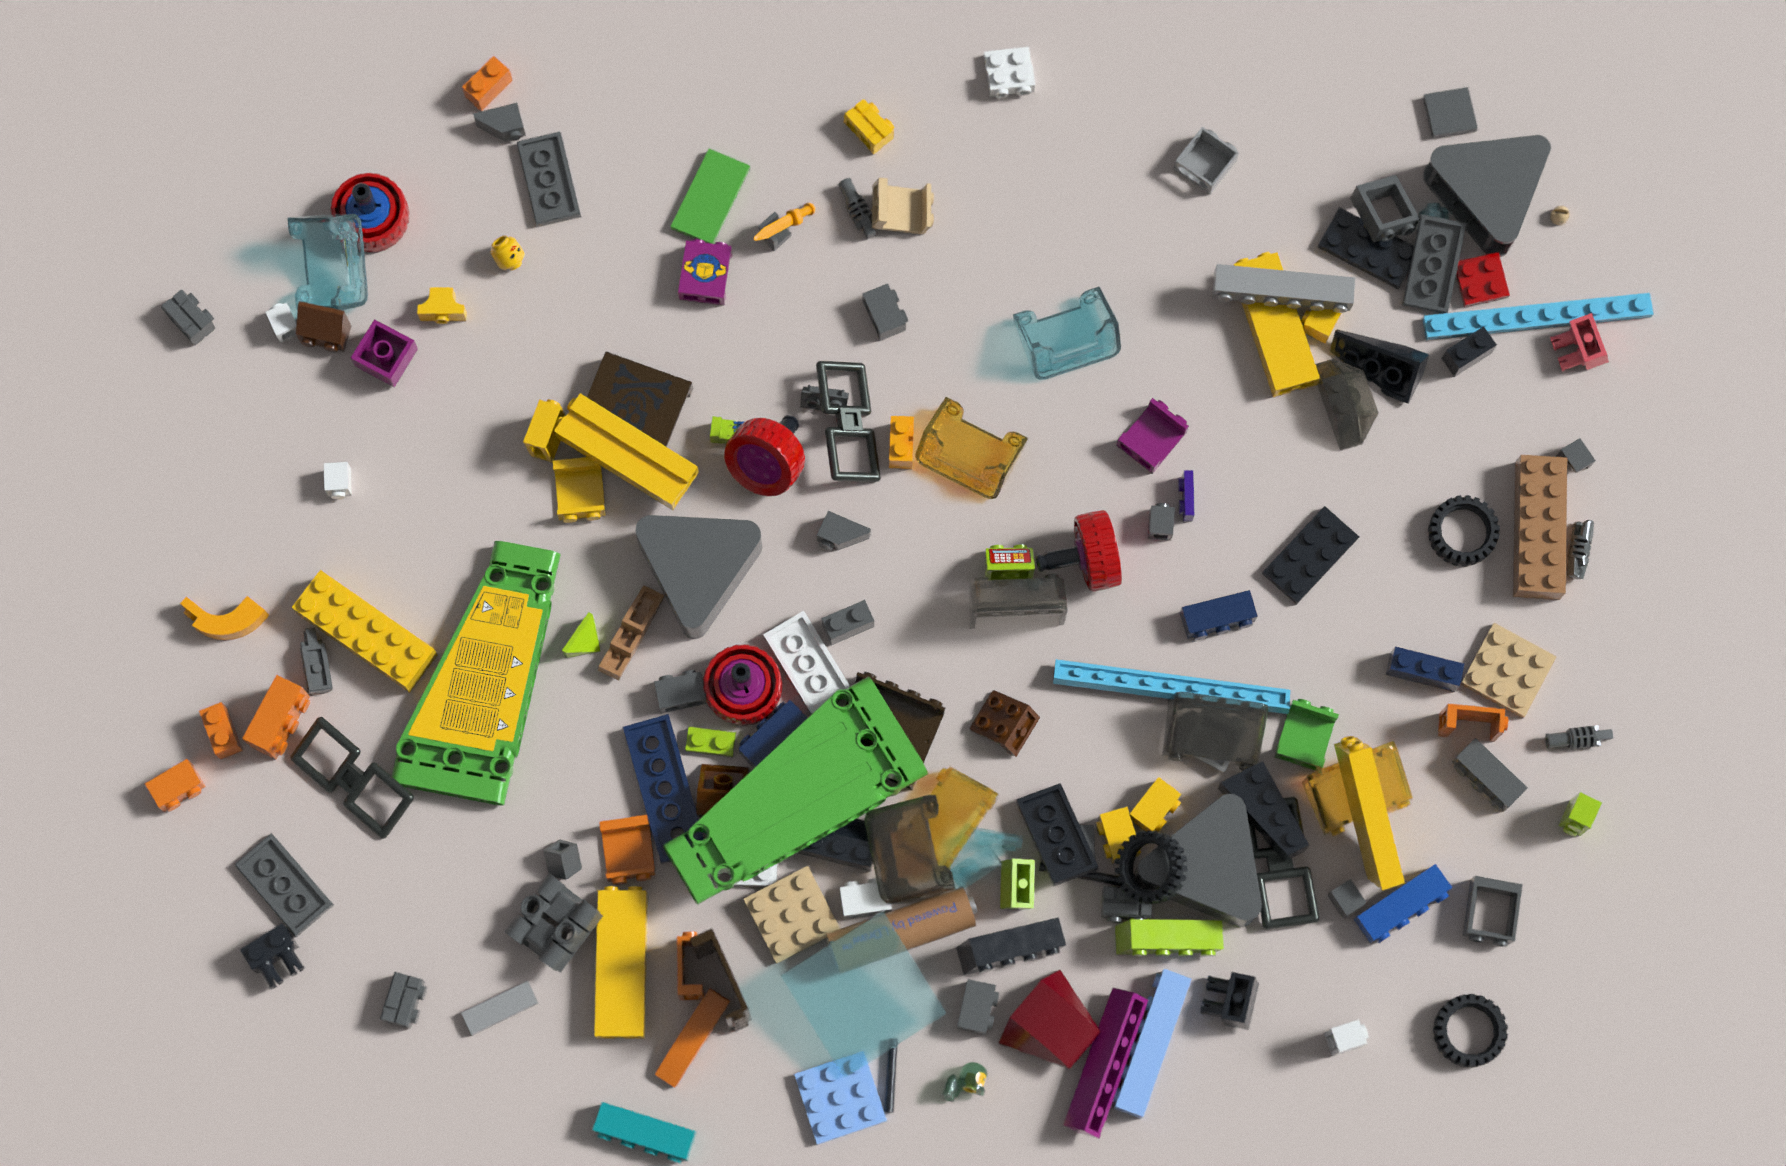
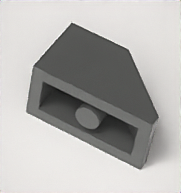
[473,103,526,141]
[817,511,871,550]

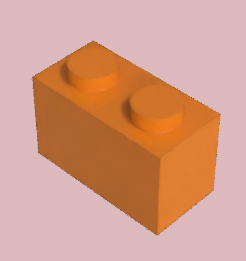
[462,55,513,111]
[199,702,243,760]
[145,759,206,812]

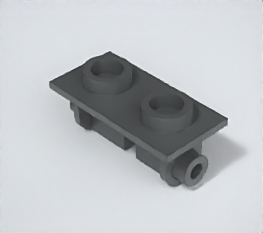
[801,385,849,410]

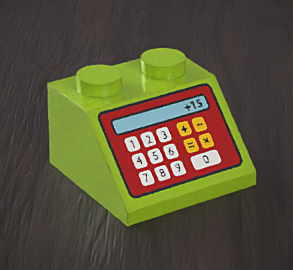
[985,544,1035,581]

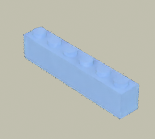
[1113,969,1191,1119]

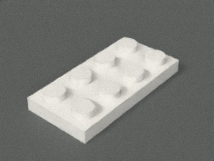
[763,611,850,715]

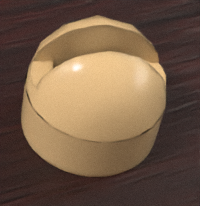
[1550,206,1570,225]

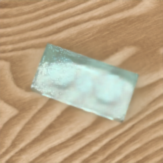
[974,827,1023,851]
[949,844,1002,889]

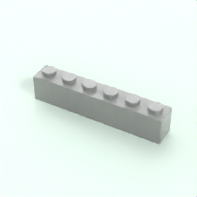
[1212,264,1355,313]

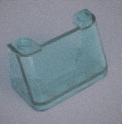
[287,214,368,310]
[1013,286,1121,380]

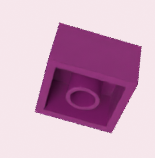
[351,319,418,388]

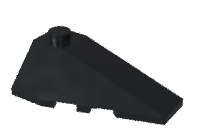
[1330,329,1429,404]

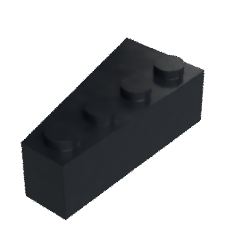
[1218,761,1309,861]
[956,917,1066,975]

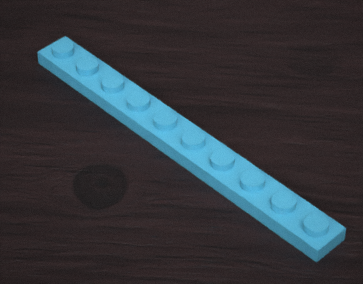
[1422,293,1654,340]
[1053,659,1291,714]

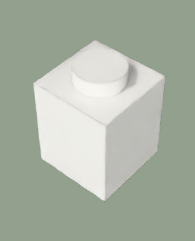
[266,303,297,343]
[324,462,352,499]

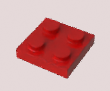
[1456,252,1510,307]

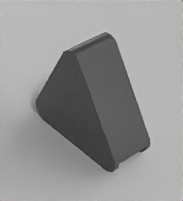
[1423,135,1551,258]
[635,515,762,639]
[1134,794,1262,927]

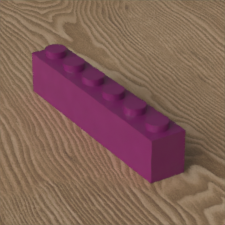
[1063,987,1148,1138]

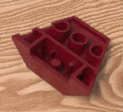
[998,969,1100,1070]

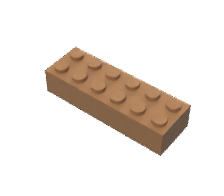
[1513,455,1567,600]

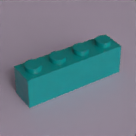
[593,1102,697,1164]

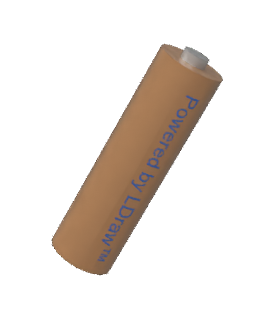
[826,887,977,974]

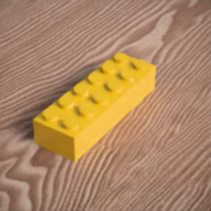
[292,570,438,693]

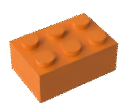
[242,675,310,760]

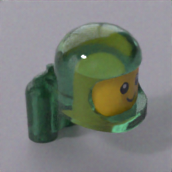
[943,1062,988,1102]

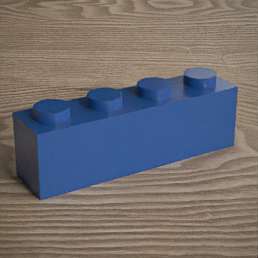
[1354,864,1452,944]

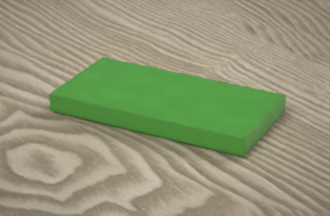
[671,148,750,244]

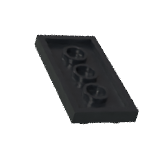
[1317,207,1414,289]
[1262,506,1360,605]
[1016,783,1099,887]

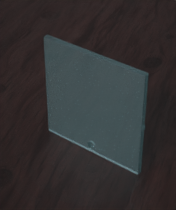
[781,911,946,1078]

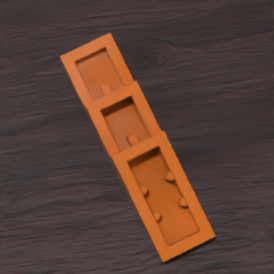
[655,988,730,1088]

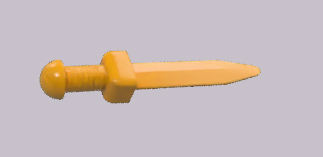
[753,203,815,241]

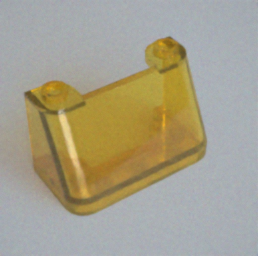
[915,397,1028,499]
[1302,741,1413,836]
[896,766,999,878]

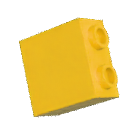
[523,399,566,463]

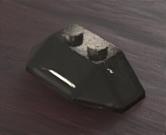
[1315,359,1379,451]

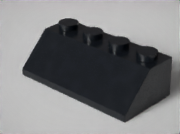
[797,819,883,872]

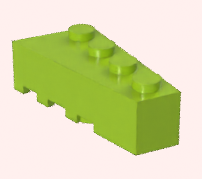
[1115,919,1224,957]

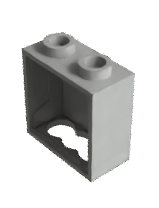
[1174,127,1239,194]

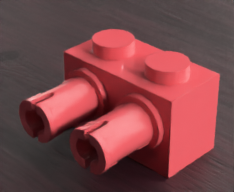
[1550,313,1609,372]

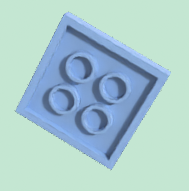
[794,1051,887,1145]

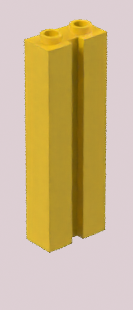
[1233,252,1320,397]
[554,393,699,511]
[1334,736,1405,890]
[595,886,648,1039]

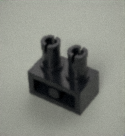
[240,923,305,990]
[1200,972,1259,1030]

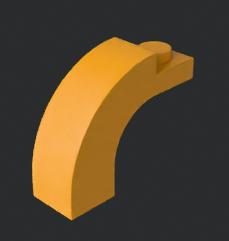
[180,596,269,640]

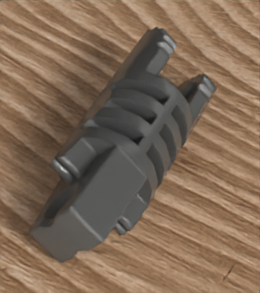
[1567,520,1594,580]

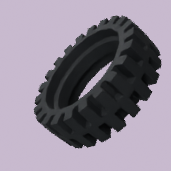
[1428,495,1500,566]
[1115,831,1188,903]
[1433,994,1508,1067]

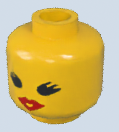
[490,235,525,270]

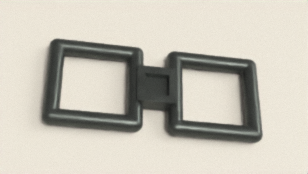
[816,361,881,482]
[290,717,414,839]
[1248,797,1320,930]

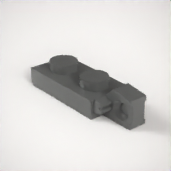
[300,627,333,694]

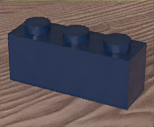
[1180,590,1258,640]
[1386,646,1465,692]
[738,700,808,768]

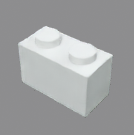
[840,878,892,919]
[1324,1020,1369,1057]

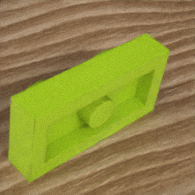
[685,727,736,757]

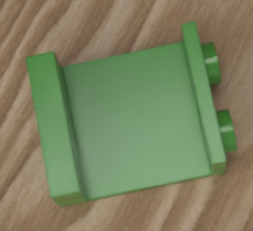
[1274,699,1339,772]

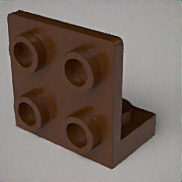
[970,690,1040,757]

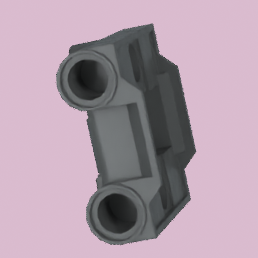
[505,874,603,973]

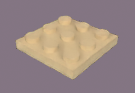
[1460,623,1557,718]
[743,866,840,964]

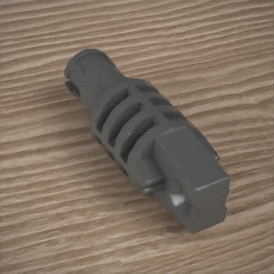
[838,178,876,239]
[1545,725,1614,749]

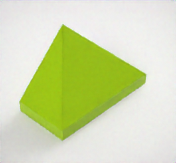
[562,612,601,658]

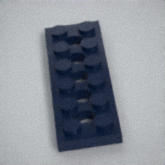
[623,714,704,864]

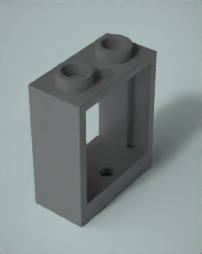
[1350,175,1420,242]
[1463,876,1523,947]

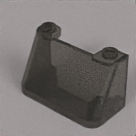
[1162,692,1268,771]
[865,795,956,904]

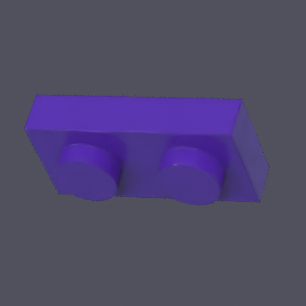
[1178,470,1195,522]

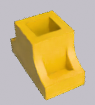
[417,287,467,324]

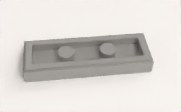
[462,981,539,1036]

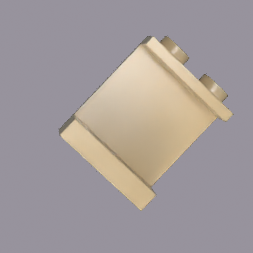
[872,177,934,234]

